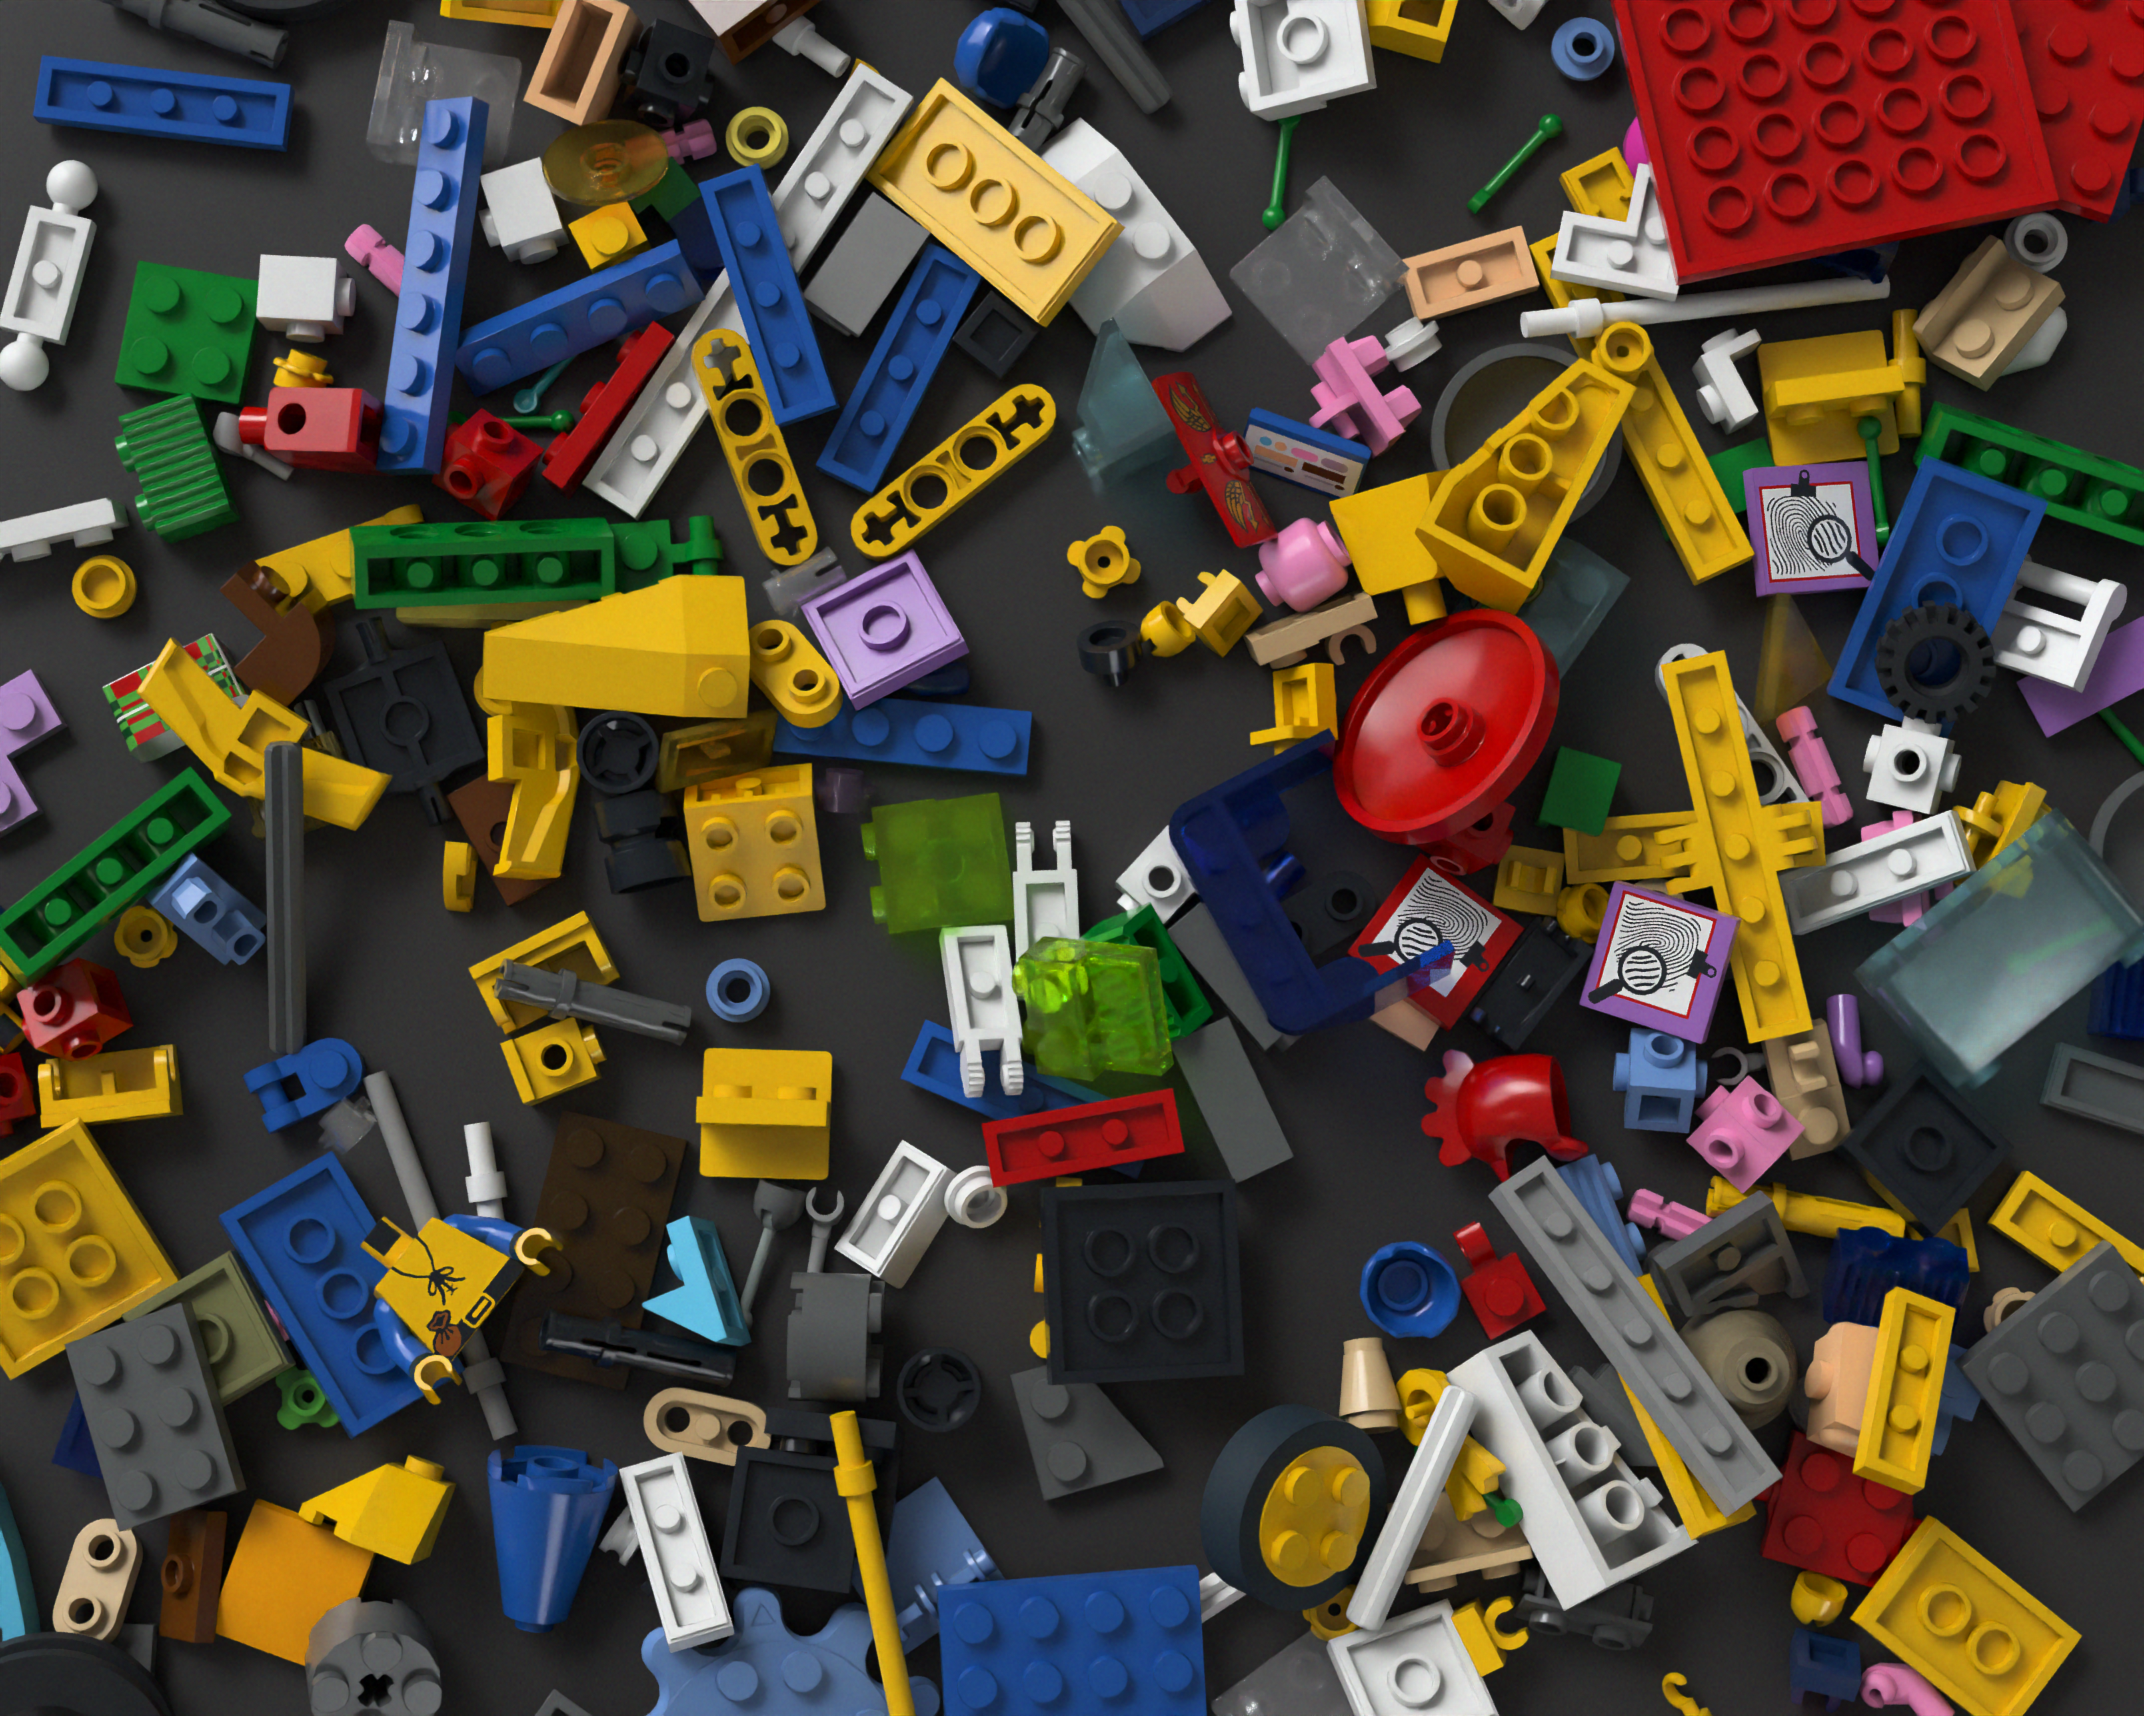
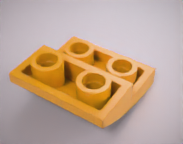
[216,1498,376,1666]

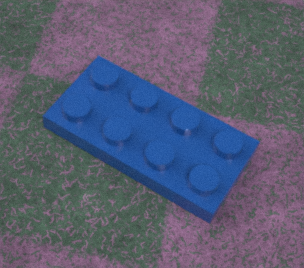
[1826,454,2048,739]
[218,1151,465,1440]

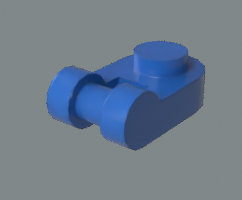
[242,1038,366,1135]

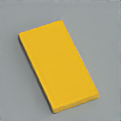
[865,77,1125,328]

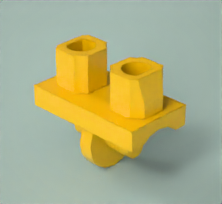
[1952,780,2062,899]

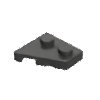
[1653,1190,1811,1317]
[1010,1365,1164,1501]

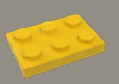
[1850,1515,2082,1716]

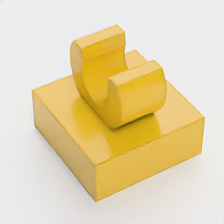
[1176,569,1263,658]
[1491,845,1565,918]
[1451,1596,1530,1677]

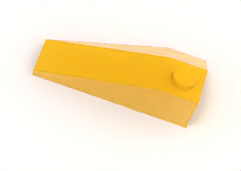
[1414,357,1637,616]
[481,575,750,718]

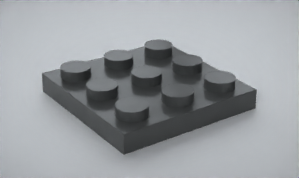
[1954,1239,2144,1513]

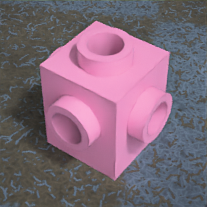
[1686,1075,1805,1194]

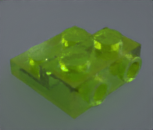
[861,792,1015,938]
[1011,936,1174,1081]

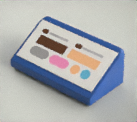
[1242,407,1372,500]

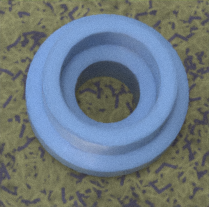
[1551,17,1615,81]
[706,958,770,1023]

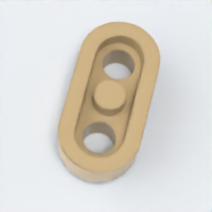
[644,1387,772,1466]
[53,1519,143,1643]

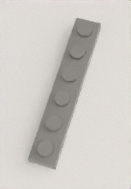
[1488,1155,1783,1518]

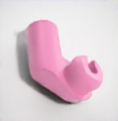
[1859,1663,1955,1716]

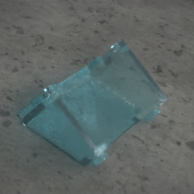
[1852,805,2144,1090]

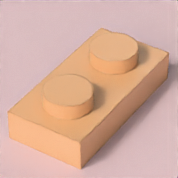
[1399,225,1540,324]

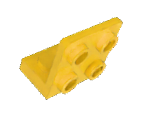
[684,763,826,922]

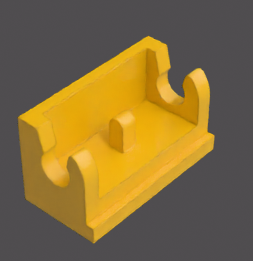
[468,911,622,1035]
[38,1044,184,1130]

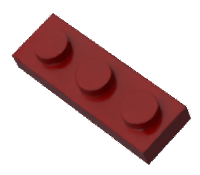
[541,321,676,500]
[982,1088,1185,1188]

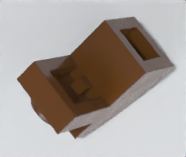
[219,559,336,707]

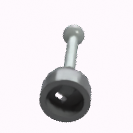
[740,1178,808,1331]

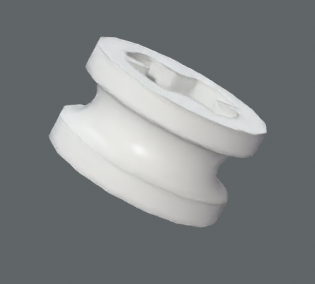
[599,1505,640,1566]

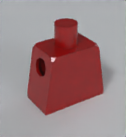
[239,387,395,477]

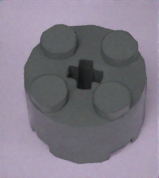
[787,1272,886,1403]
[305,1597,442,1716]

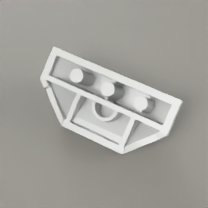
[1037,117,1232,353]

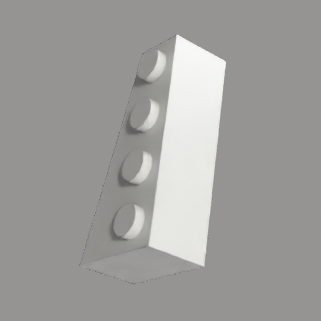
[1446,1330,1699,1611]

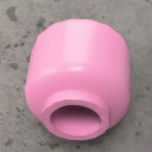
[1255,518,1352,613]

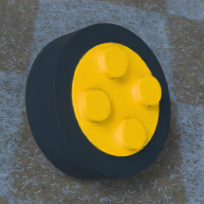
[1200,1404,1387,1611]

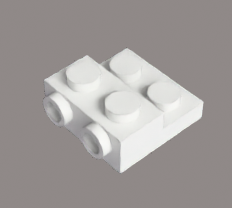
[1230,0,1377,122]

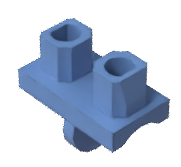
[145,851,267,965]

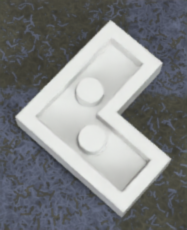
[1550,163,1679,302]

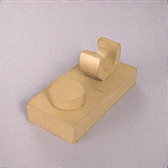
[1243,589,1378,669]
[1761,1018,1850,1161]

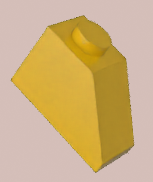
[298,1455,457,1565]

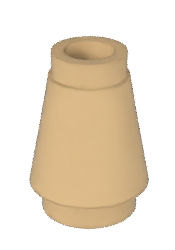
[1339,1337,1403,1435]

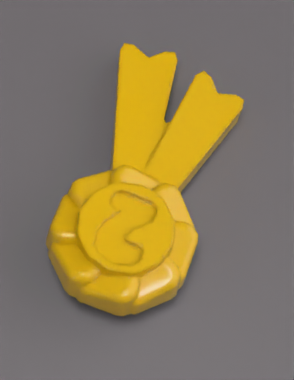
[1395,1368,1507,1522]

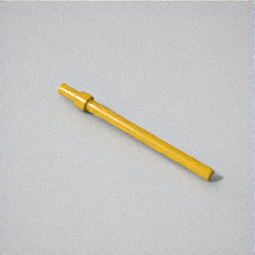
[830,1410,916,1716]

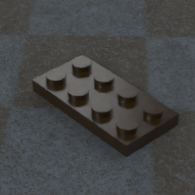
[499,1110,689,1391]

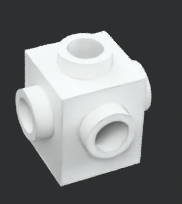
[1863,716,1962,815]

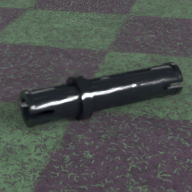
[538,1309,736,1388]

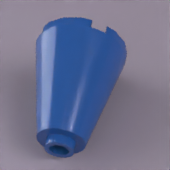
[487,1445,618,1633]

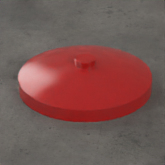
[1333,609,1560,845]

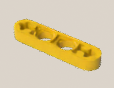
[691,328,818,566]
[851,384,1056,562]

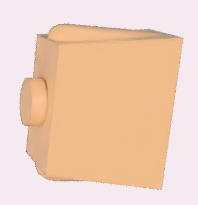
[523,0,645,126]
[1804,1322,1931,1459]

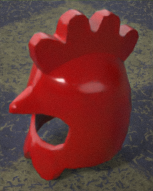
[1421,1049,1589,1183]

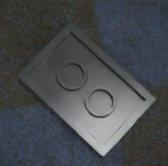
[64,1302,247,1532]

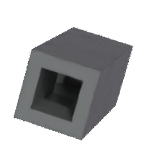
[1167,891,1314,1054]
[1168,1015,1294,1184]

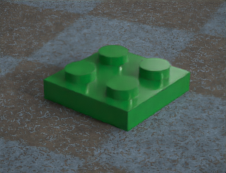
[114,260,260,409]

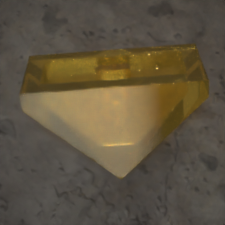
[1752,592,1833,728]
[655,708,779,793]

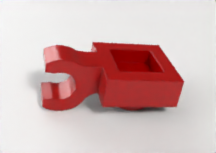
[1452,1221,1547,1340]

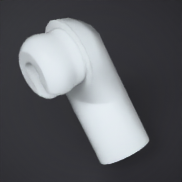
[1999,307,2067,377]

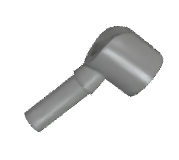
[213,412,295,481]
[1712,1047,1767,1086]
[806,1187,845,1273]

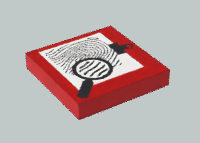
[1345,853,1524,1032]

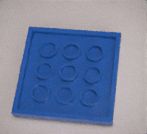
[936,1565,1207,1716]

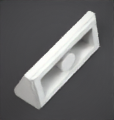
[834,1139,958,1289]

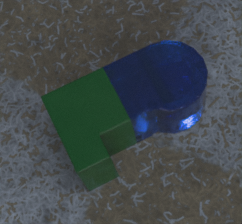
[622,156,725,280]

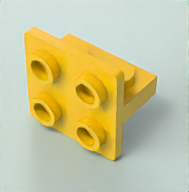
[1756,330,1905,466]
[696,1048,833,1180]

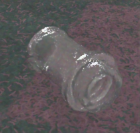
[761,546,847,617]

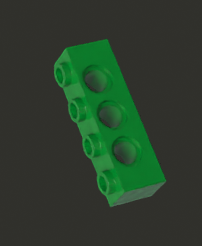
[1912,401,2144,546]
[349,517,615,609]
[0,766,232,990]

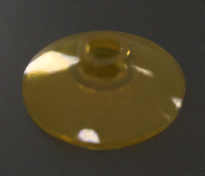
[542,119,669,206]

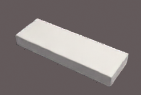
[1777,810,1977,935]
[619,1451,734,1653]

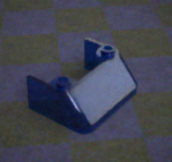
[1169,728,1456,1036]

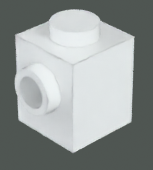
[478,157,570,264]
[256,254,356,343]
[1115,825,1215,927]

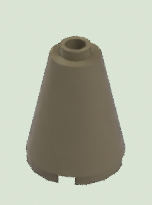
[1677,1306,1798,1431]

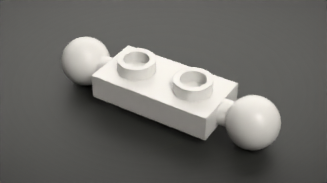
[0,160,98,391]

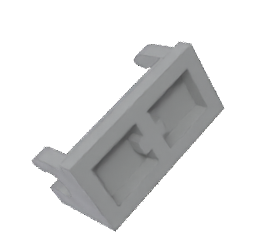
[803,192,930,338]

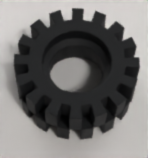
[1874,600,1996,724]

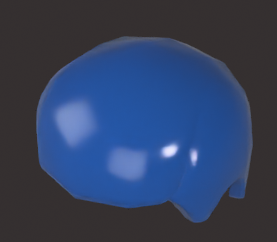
[953,7,1049,109]
[1359,1241,1462,1339]

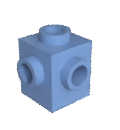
[1613,1028,1707,1133]

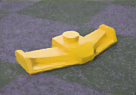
[487,619,581,880]
[136,637,393,831]

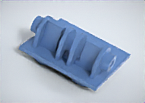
[852,1476,1006,1655]

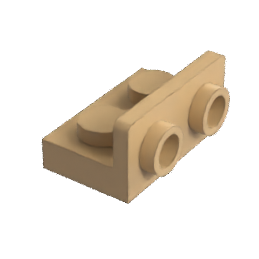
[1913,235,2066,392]
[1386,1486,1534,1593]

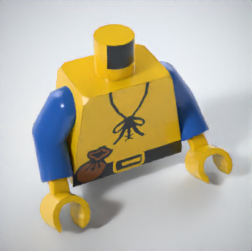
[360,1214,563,1405]

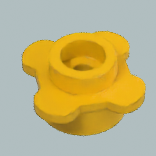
[1067,526,1141,599]

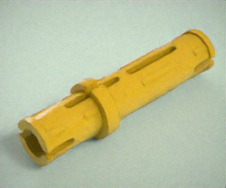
[1706,1176,1905,1251]

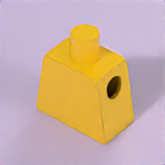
[1329,468,1454,625]

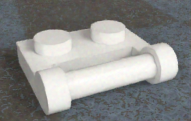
[1990,554,2127,693]

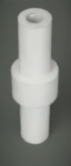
[772,15,851,78]
[464,1121,507,1221]

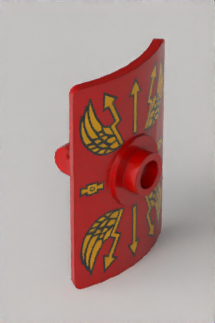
[1151,371,1278,549]

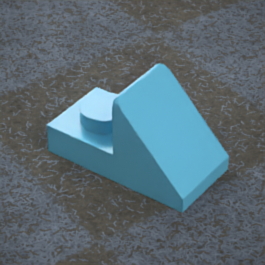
[642,1216,752,1346]

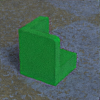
[1533,746,1622,837]

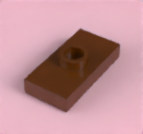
[446,773,566,908]
[159,1507,228,1643]

